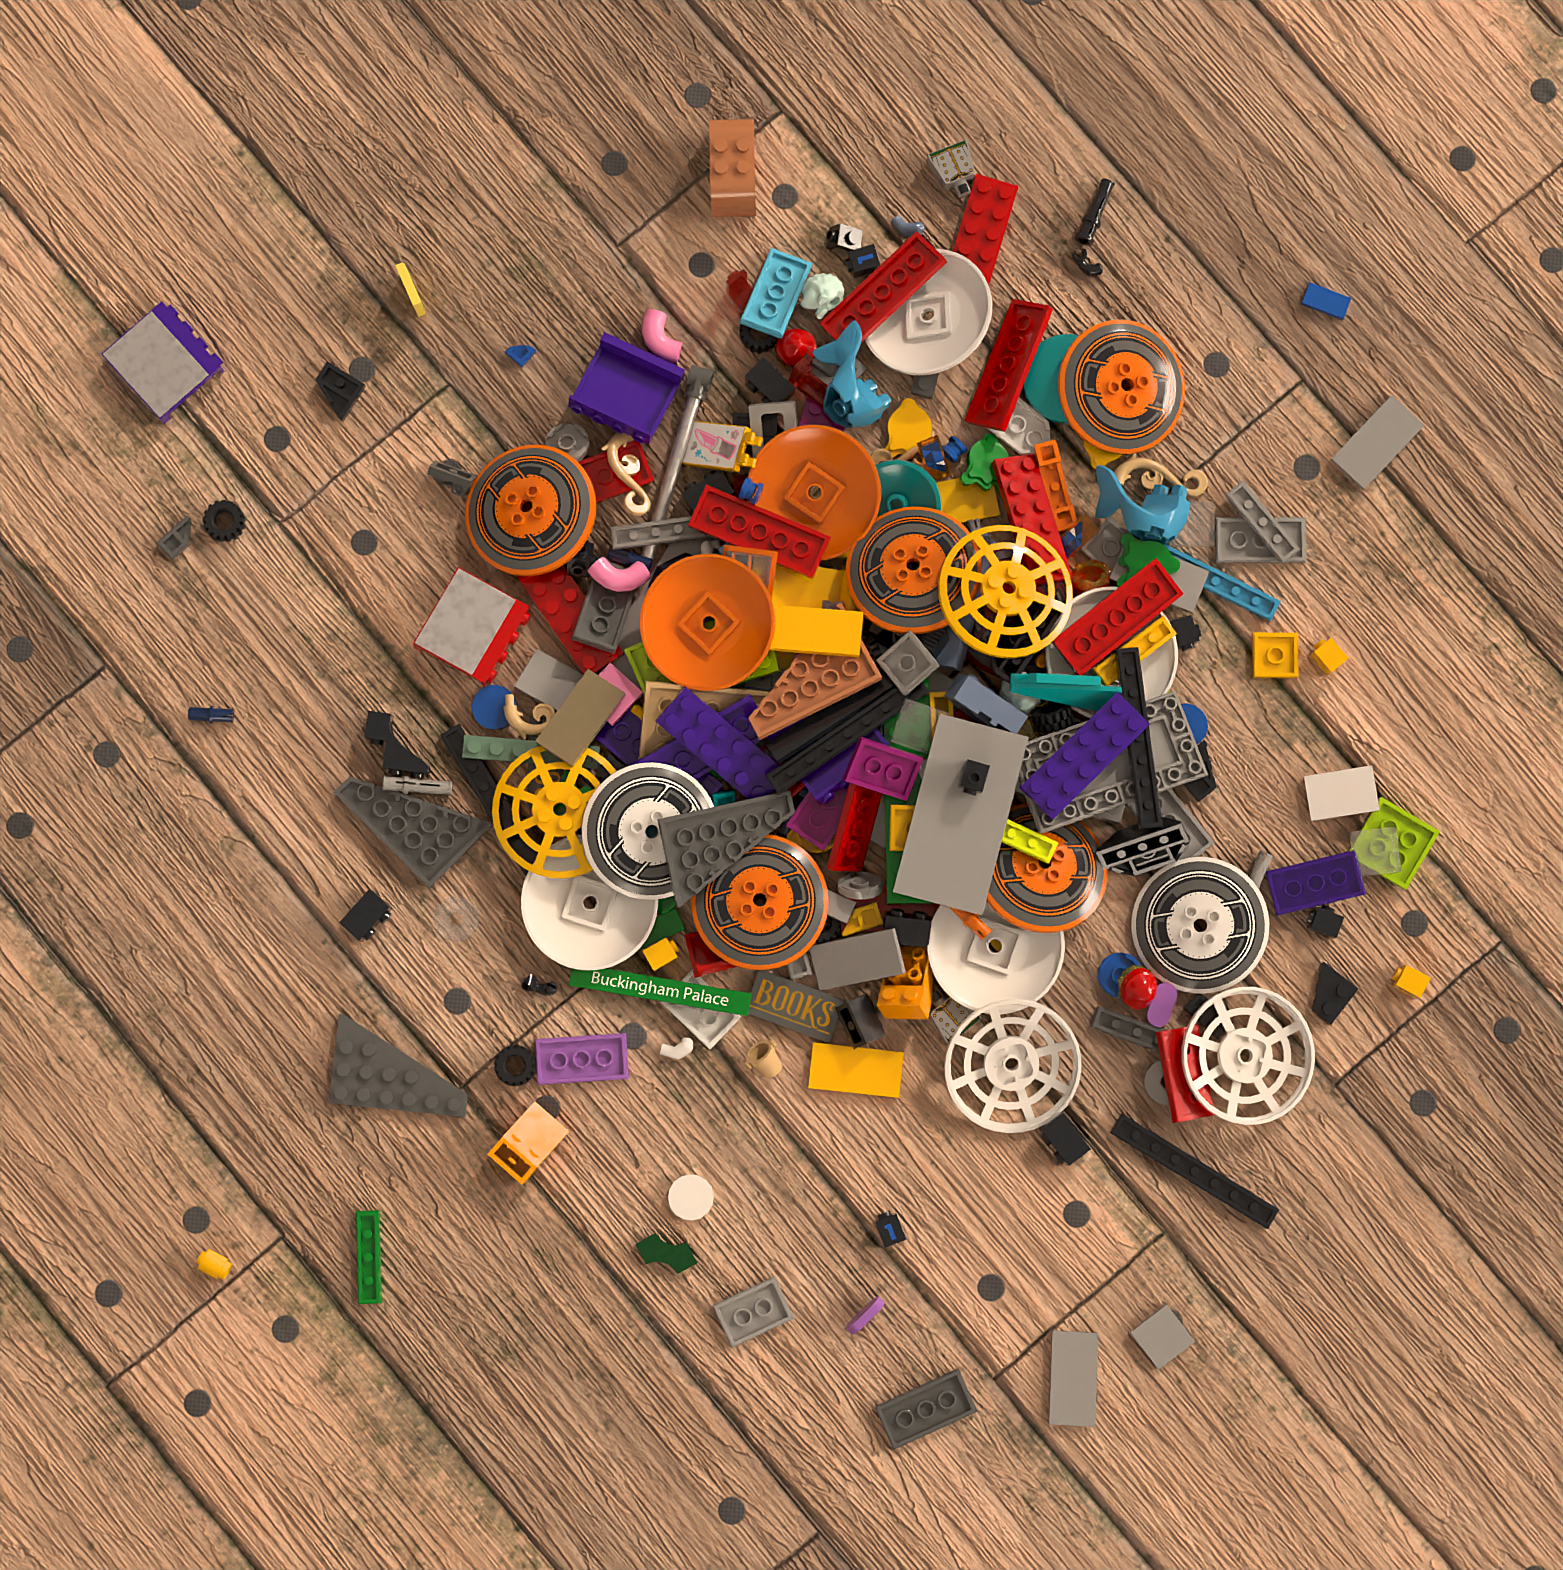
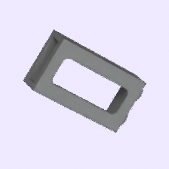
[748,401,798,458]

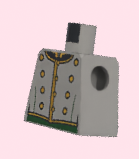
[926,139,975,197]
[929,989,982,1046]

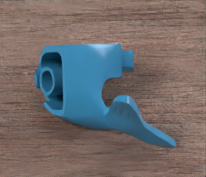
[812,321,891,428]
[1095,465,1190,545]

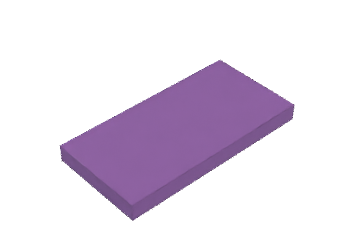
[535,1033,629,1085]

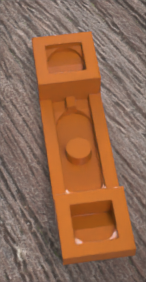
[1034,439,1078,531]

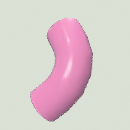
[642,309,683,364]
[588,557,651,592]

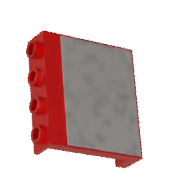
[413,567,531,688]

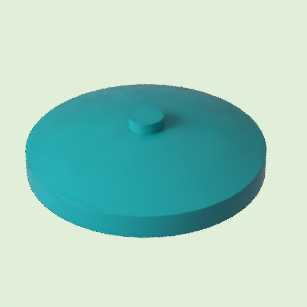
[1023,334,1079,424]
[875,460,942,517]

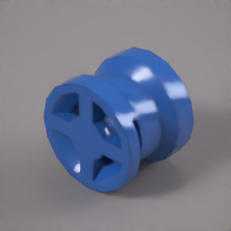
[940,436,968,464]
[739,477,764,505]

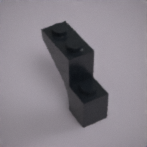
[364,711,431,779]

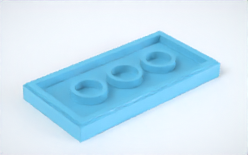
[740,248,813,339]

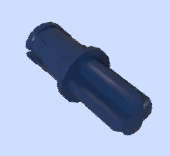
[607,547,653,571]
[188,706,234,724]

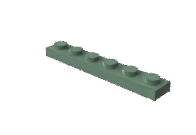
[462,735,600,770]

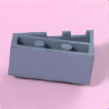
[944,674,1028,734]

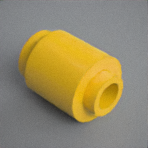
[196,1249,233,1280]

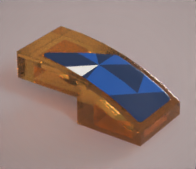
[917,435,950,481]
[1060,514,1100,560]

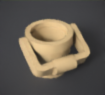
[742,1039,782,1078]

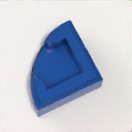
[505,345,536,368]

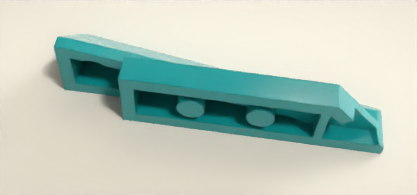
[1010,673,1122,711]

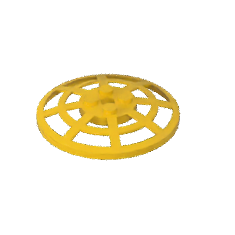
[938,525,1073,658]
[492,746,616,879]

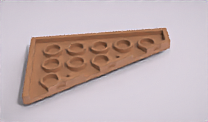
[748,603,882,740]

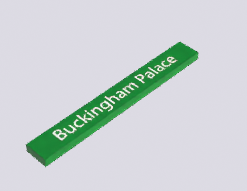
[569,968,752,1017]

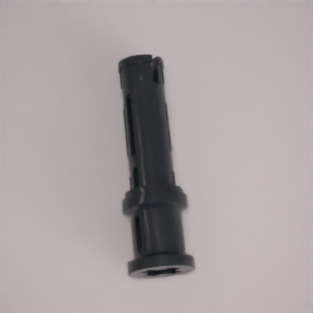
[1074,178,1115,246]

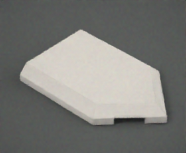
[987,397,1051,455]

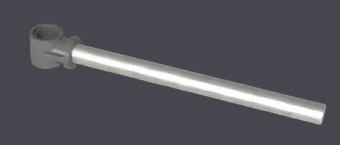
[641,365,714,559]

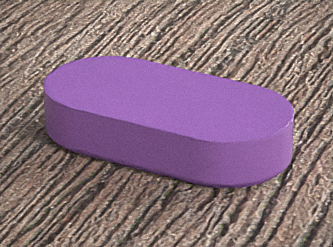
[1146,983,1177,1027]
[846,1296,884,1334]

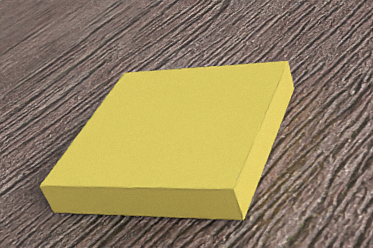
[395,262,426,317]

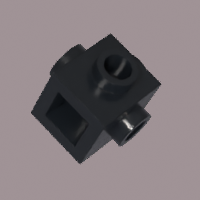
[564,542,597,578]

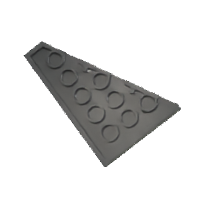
[334,776,493,888]
[657,790,795,907]
[329,1014,468,1117]

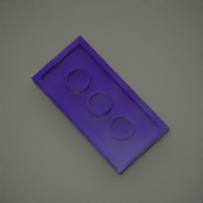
[1266,850,1366,916]

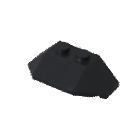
[986,601,1062,684]
[1096,817,1190,876]

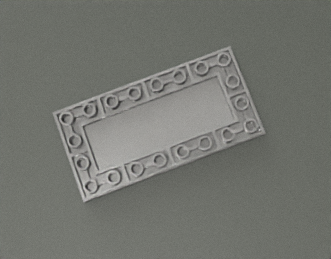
[1018,690,1208,834]
[893,714,1029,915]

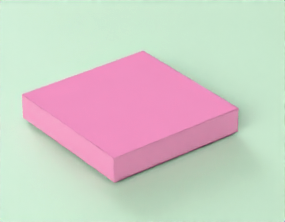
[598,663,643,726]

